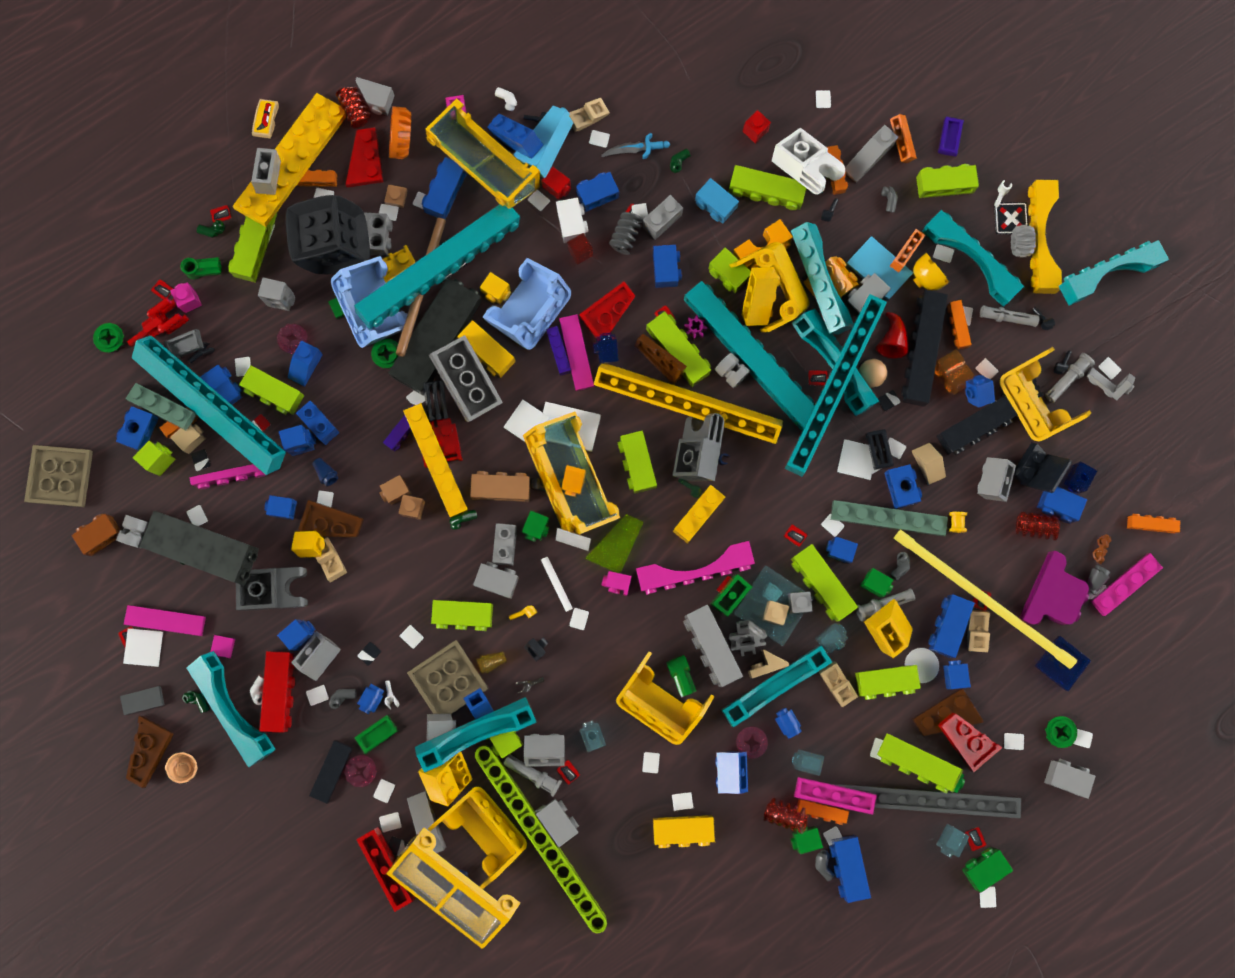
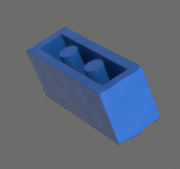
[487,114,543,159]
[422,157,467,220]
[928,594,975,658]
[829,835,871,903]

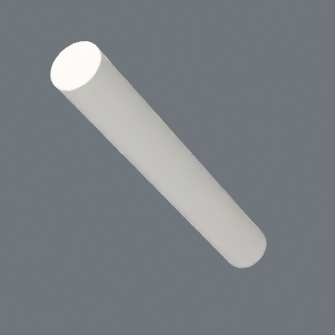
[541,557,573,612]

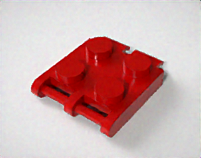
[422,418,463,468]

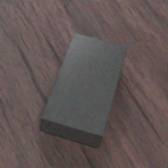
[164,329,204,358]
[120,686,165,715]

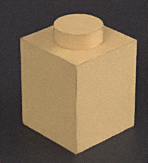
[170,423,206,454]
[762,600,789,626]

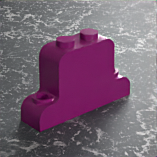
[1019,550,1089,625]

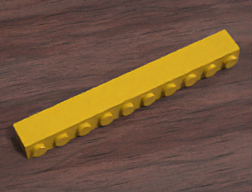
[593,362,783,444]

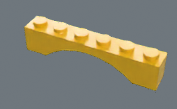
[1028,180,1062,294]
[403,403,468,518]

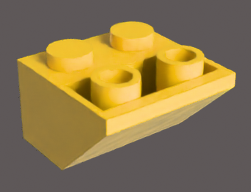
[864,599,913,658]
[418,752,472,806]

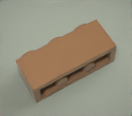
[470,471,531,502]

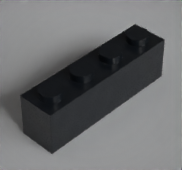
[936,395,1017,455]

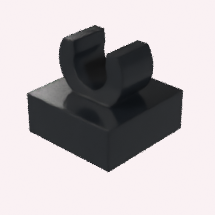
[524,637,548,662]

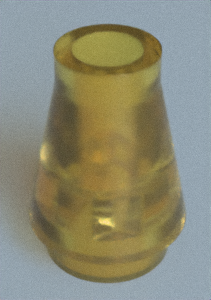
[476,651,507,674]

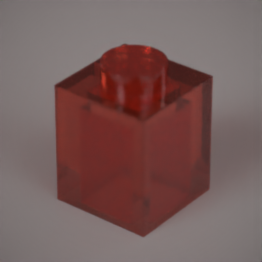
[567,233,593,264]

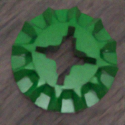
[93,323,125,353]
[371,339,398,369]
[1045,716,1078,748]

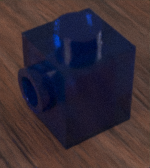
[593,333,619,363]
[1064,461,1097,493]

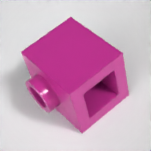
[170,282,202,313]

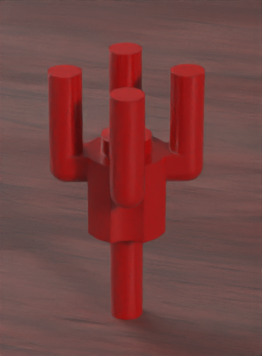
[127,297,189,347]

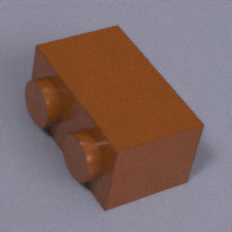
[71,514,121,556]

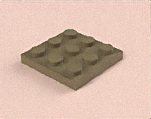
[24,445,93,508]
[407,640,489,714]

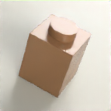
[379,475,411,505]
[399,495,425,520]

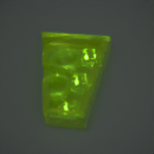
[585,514,644,574]

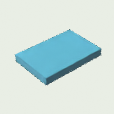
[846,236,913,301]

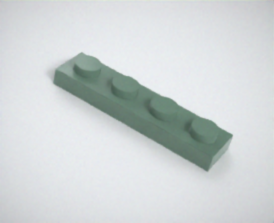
[125,383,196,431]

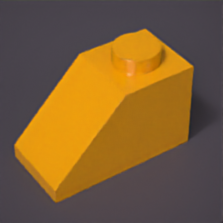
[561,465,586,497]

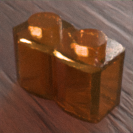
[935,349,974,395]

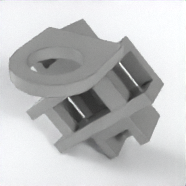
[729,620,767,656]

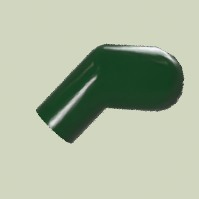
[670,148,691,173]
[197,220,225,238]
[449,510,477,530]
[182,690,210,714]

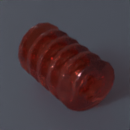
[335,86,371,129]
[1016,512,1060,541]
[764,798,809,834]

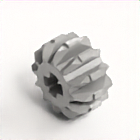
[1010,225,1036,257]

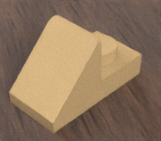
[748,650,789,678]

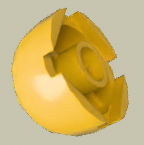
[913,253,949,291]

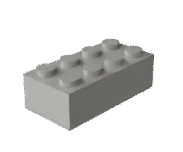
[429,335,503,422]
[683,605,743,687]

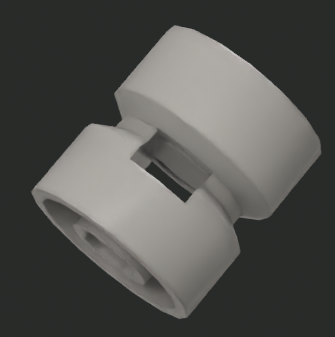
[715,353,751,389]
[116,515,149,549]

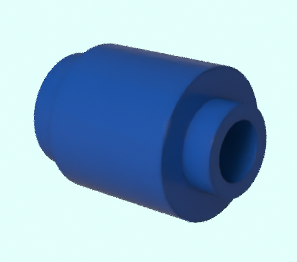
[357,684,384,714]
[774,708,802,739]

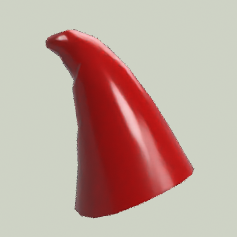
[876,312,908,359]

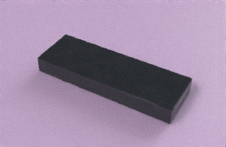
[309,740,353,804]

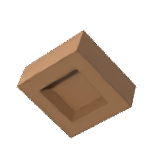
[384,185,408,208]

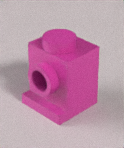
[602,571,631,596]

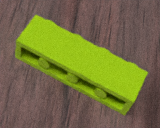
[728,165,806,210]
[228,213,277,283]
[646,311,711,387]
[791,544,858,622]
[877,733,963,794]

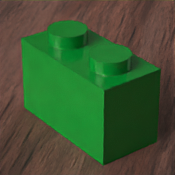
[710,574,752,617]
[962,847,1013,893]

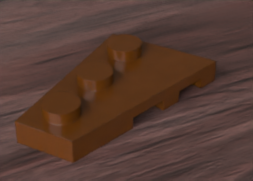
[635,334,687,385]
[297,500,364,537]
[912,688,984,736]
[126,716,174,788]

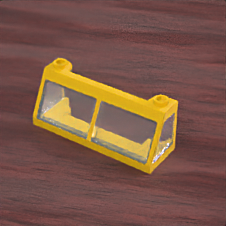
[386,828,520,949]

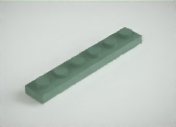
[830,500,948,537]

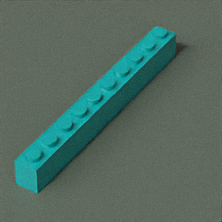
[354,204,520,329]
[684,281,815,431]
[784,294,887,477]
[132,336,286,475]

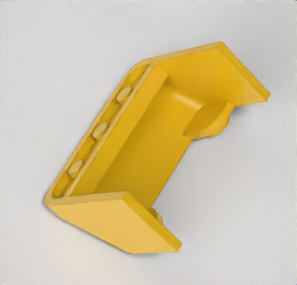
[729,242,809,332]
[1000,347,1091,441]
[616,652,714,745]
[428,787,527,889]

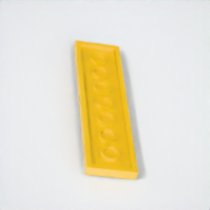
[233,93,349,227]

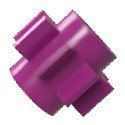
[684,315,707,340]

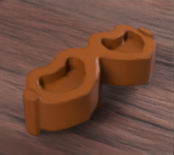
[1093,534,1112,565]

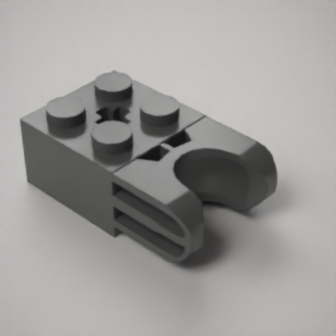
[673,413,724,481]
[236,567,308,611]

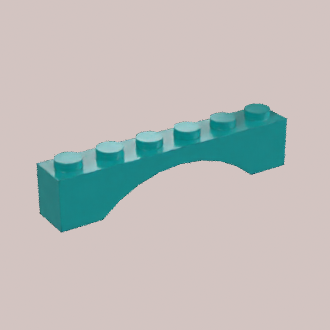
[922,210,1024,307]
[791,222,854,335]
[1059,240,1169,306]
[792,309,879,416]
[721,646,832,727]
[186,651,276,767]
[415,697,536,773]

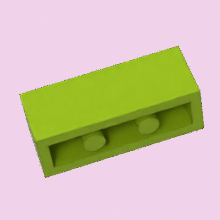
[916,164,979,198]
[239,365,305,415]
[617,430,657,494]
[431,600,493,631]
[855,665,921,700]

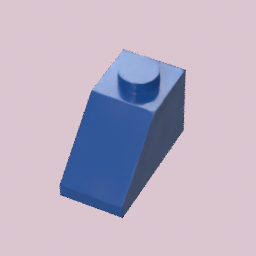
[287,340,323,387]

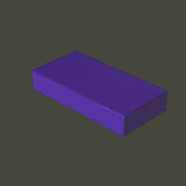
[938,117,964,157]

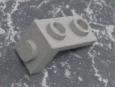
[1087,368,1135,400]

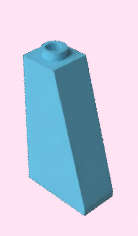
[513,106,573,178]

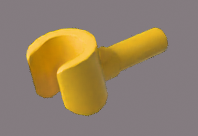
[509,605,537,620]

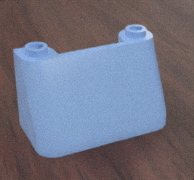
[331,256,407,348]
[483,258,571,350]

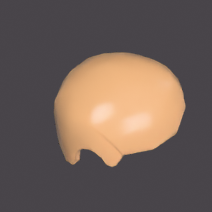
[859,359,887,388]
[165,752,198,784]

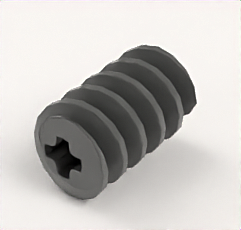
[609,212,643,255]

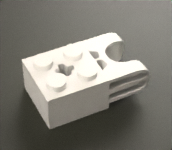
[772,128,845,194]

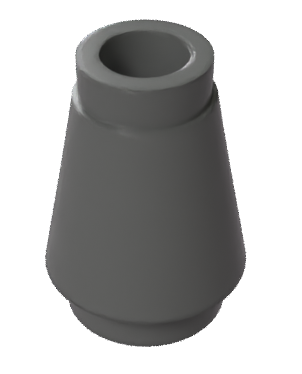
[1087,565,1111,595]

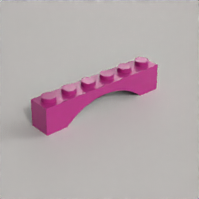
[636,541,755,595]

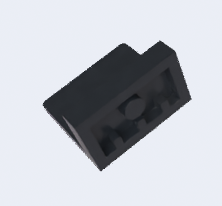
[1014,442,1072,493]

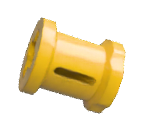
[949,512,967,533]

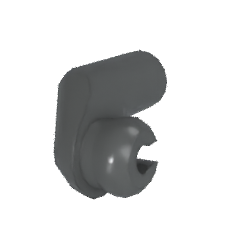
[881,186,898,213]
[890,552,910,581]
[329,689,357,709]
[815,850,835,881]

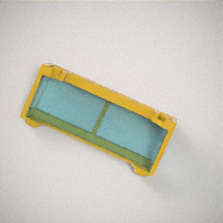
[426,98,540,209]
[523,412,620,535]

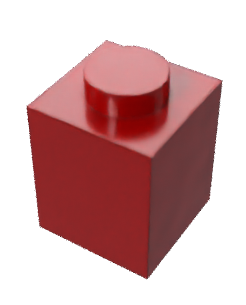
[743,110,771,144]
[541,167,571,200]

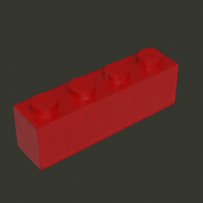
[260,651,296,732]
[356,827,416,912]

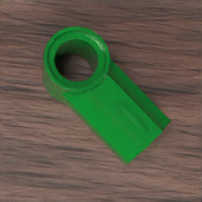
[180,257,222,280]
[666,655,697,697]

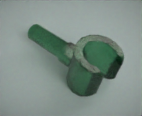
[678,479,702,499]

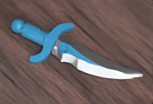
[601,133,670,159]

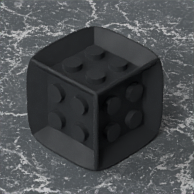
[286,195,370,275]

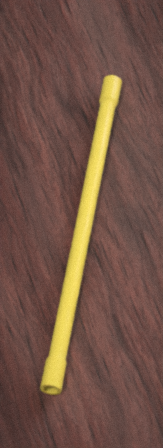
[894,529,1077,669]

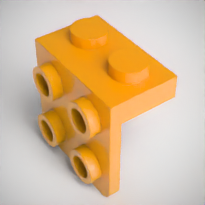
[804,256,859,298]

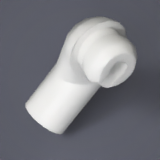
[495,87,517,111]
[250,674,264,705]

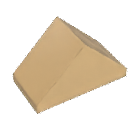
[912,443,946,485]

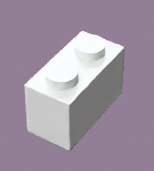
[556,198,588,243]

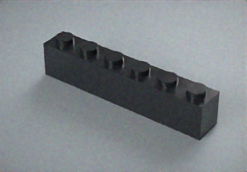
[901,290,948,407]

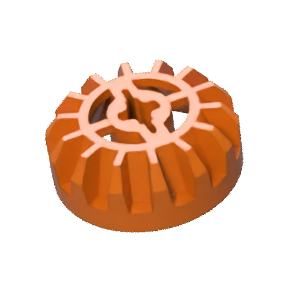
[389,106,411,159]

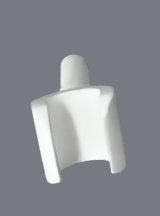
[994,180,1012,207]
[384,680,399,710]

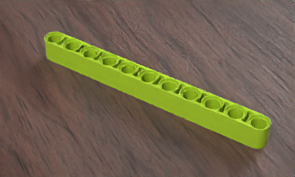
[475,745,607,933]

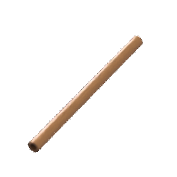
[396,218,446,357]

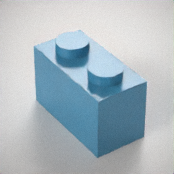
[695,178,739,224]

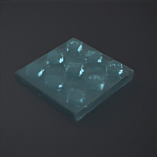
[734,565,814,646]

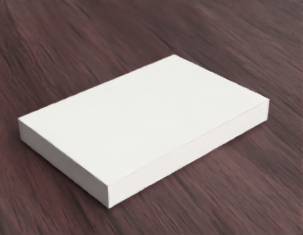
[540,402,601,452]

